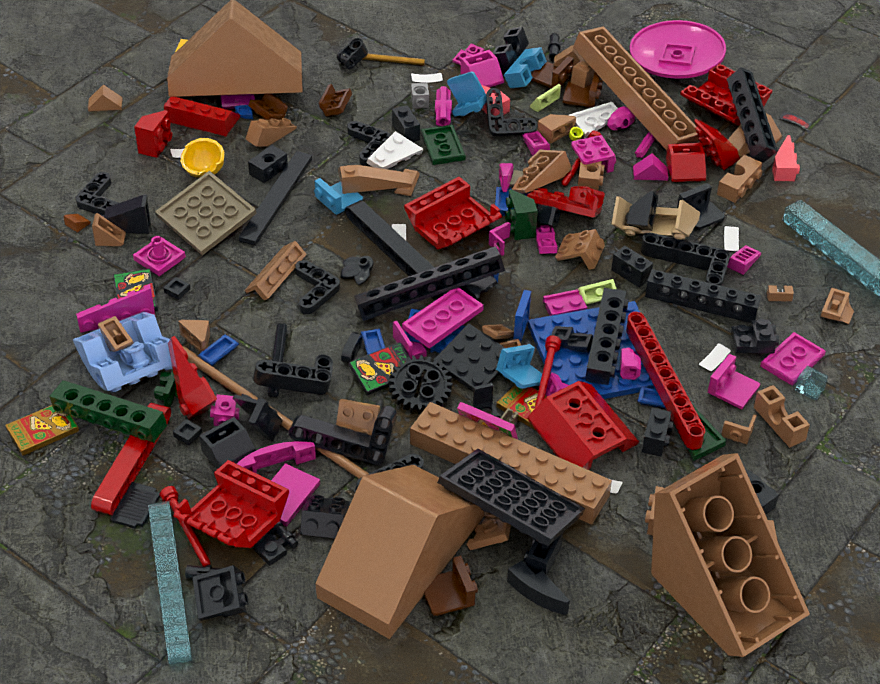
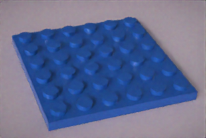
[528,301,656,405]

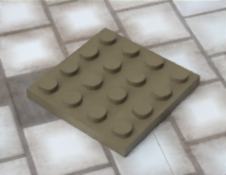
[155,171,257,256]

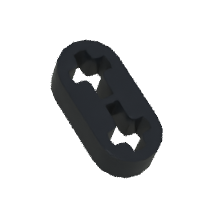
[341,332,363,363]

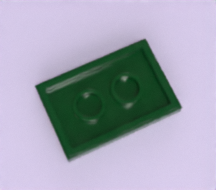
[420,125,466,165]

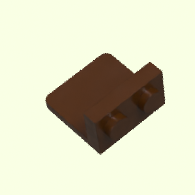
[531,56,574,88]
[562,72,603,107]
[424,556,478,616]

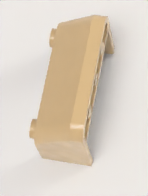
[612,196,700,240]

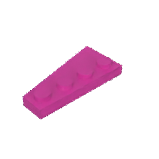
[76,284,155,333]

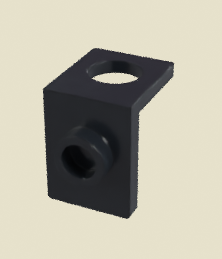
[473,383,499,418]

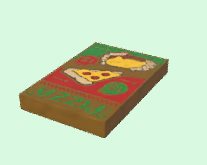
[496,385,547,431]
[5,405,79,456]

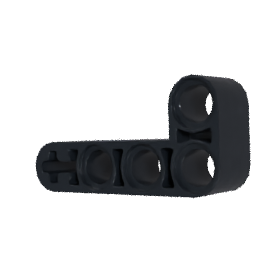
[253,354,333,395]

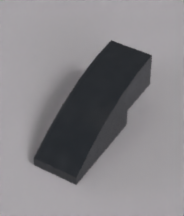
[507,561,570,615]

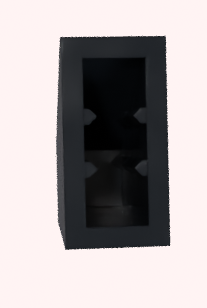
[102,195,151,234]

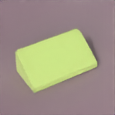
[530,84,561,112]
[578,279,616,305]

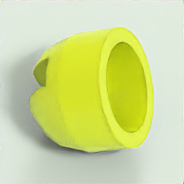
[569,127,583,141]

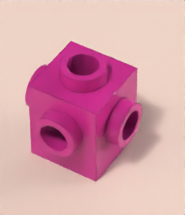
[210,394,240,426]

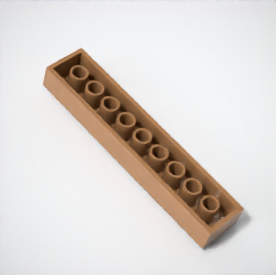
[573,26,700,150]
[410,402,612,524]

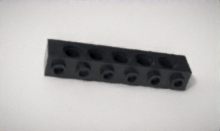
[727,67,778,163]
[645,269,761,323]
[585,288,629,385]

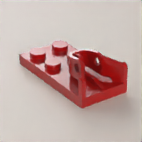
[527,186,605,218]

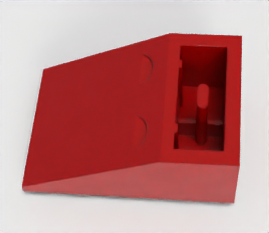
[694,119,740,171]

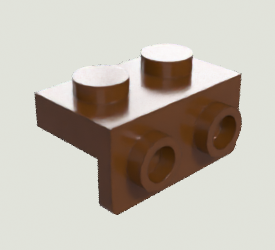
[319,84,352,116]
[248,93,288,120]

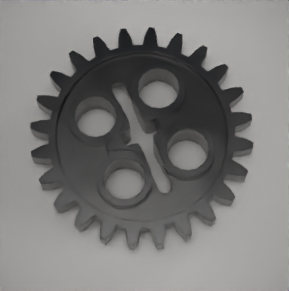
[388,355,452,414]

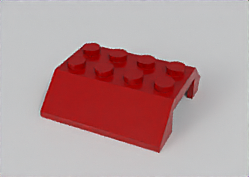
[404,177,502,249]
[174,460,289,548]

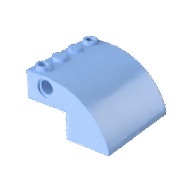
[73,312,173,393]

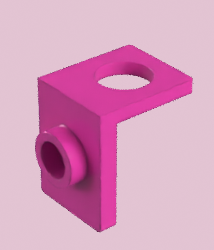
[489,222,511,256]

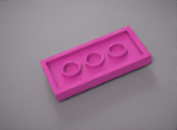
[402,287,484,348]

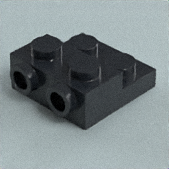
[731,319,779,353]
[193,565,249,621]

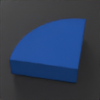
[234,105,253,119]

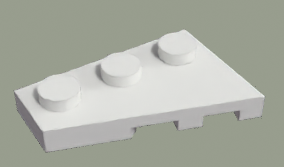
[569,102,618,138]
[367,131,423,169]

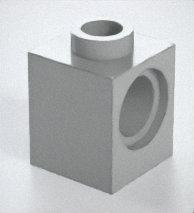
[411,83,429,108]

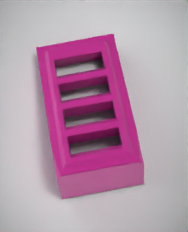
[522,131,550,156]
[499,163,513,192]
[728,245,762,275]

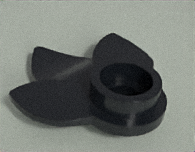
[340,256,374,285]

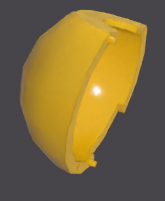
[180,138,225,178]

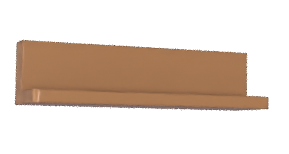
[244,241,307,301]

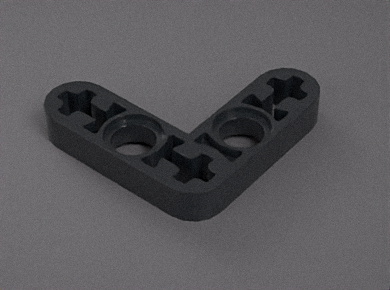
[486,88,538,136]
[347,121,391,166]
[76,172,118,216]
[295,260,340,314]

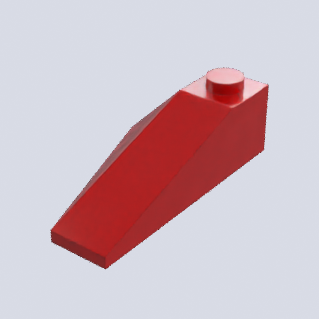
[168,336,217,420]

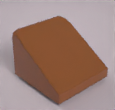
[63,214,91,232]

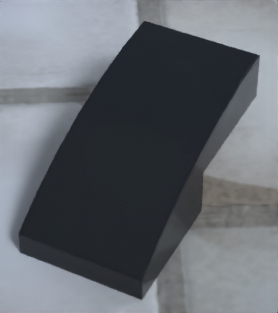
[550,326,593,353]

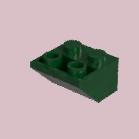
[505,190,538,240]

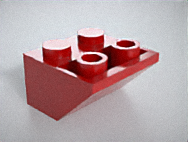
[134,110,172,158]
[666,143,706,182]

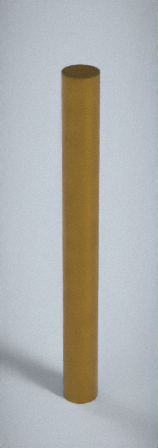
[363,54,425,66]

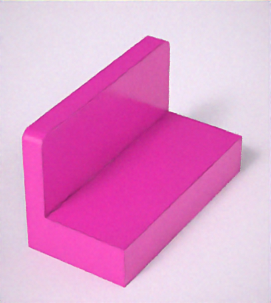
[393,321,427,360]

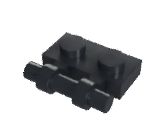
[251,521,298,566]

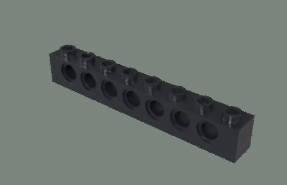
[354,246,505,321]

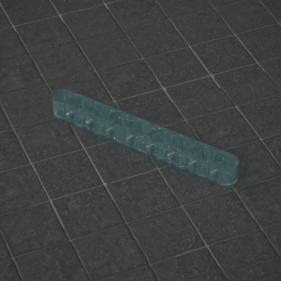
[148,501,192,665]

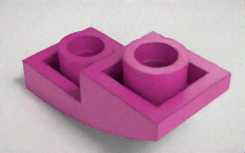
[453,43,484,65]
[536,224,557,254]

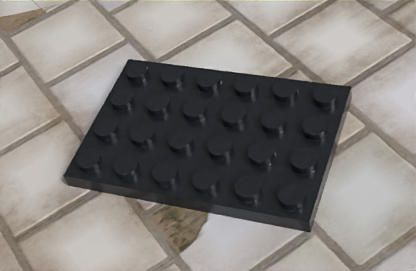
[437,449,585,546]

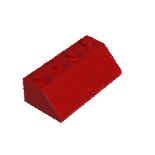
[164,97,240,136]

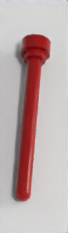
[561,130,601,186]
[534,336,561,409]
[160,486,210,567]

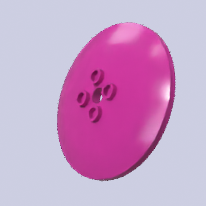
[630,20,726,79]

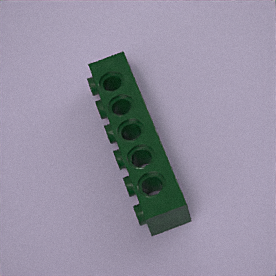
[49,380,167,443]

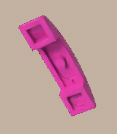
[237,441,316,474]

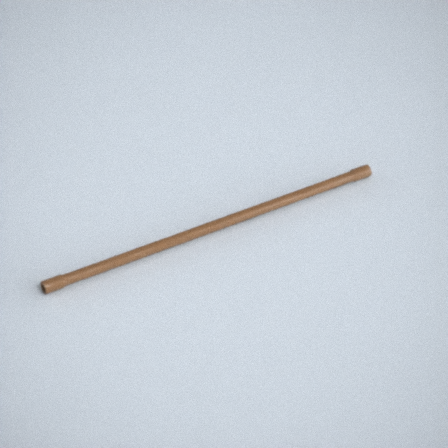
[182,346,369,479]

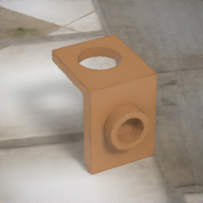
[721,415,757,444]

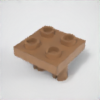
[336,399,380,435]

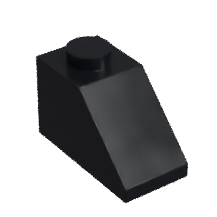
[626,191,659,231]
[537,204,561,227]

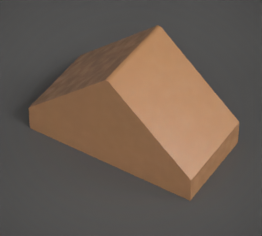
[167,0,303,97]
[651,453,810,657]
[315,465,484,639]

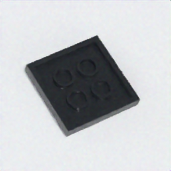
[433,323,505,391]

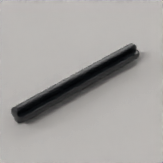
[268,323,287,398]

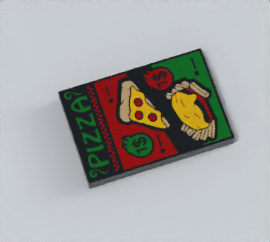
[113,269,158,311]
[349,342,416,396]

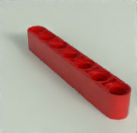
[91,403,171,515]

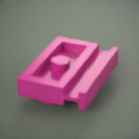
[543,289,587,316]

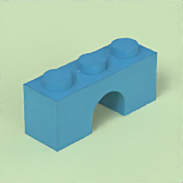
[504,47,547,88]

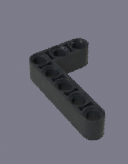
[641,233,730,286]
[289,406,397,465]

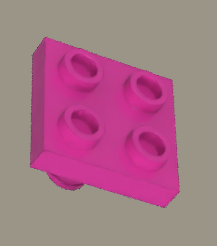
[133,236,186,276]

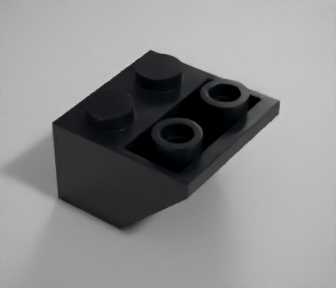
[200,417,256,469]

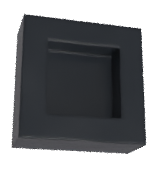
[163,277,190,300]
[173,419,202,445]

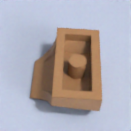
[821,288,854,324]

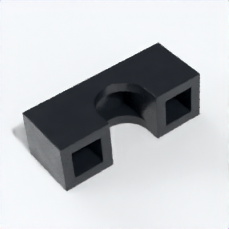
[493,27,529,71]

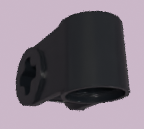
[336,38,368,69]

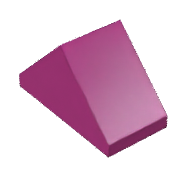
[633,154,668,181]

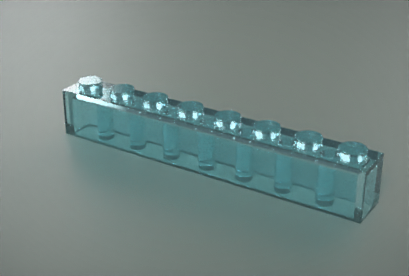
[782,200,880,297]

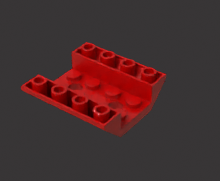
[680,64,773,127]
[527,381,639,470]

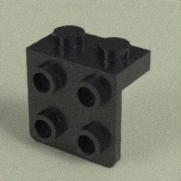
[677,183,725,230]
[232,394,283,441]
[300,495,350,538]

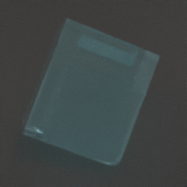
[795,366,828,400]

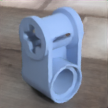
[119,341,150,368]

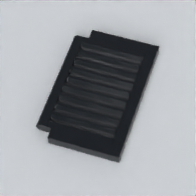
[110,482,160,529]

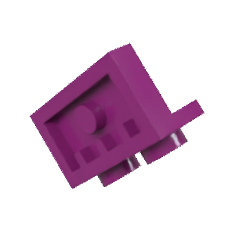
[220,94,255,110]

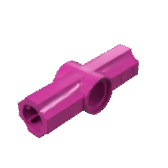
[435,86,452,126]

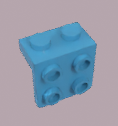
[447,71,486,117]
[314,178,363,215]
[496,344,542,389]

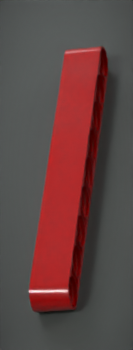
[626,312,705,450]

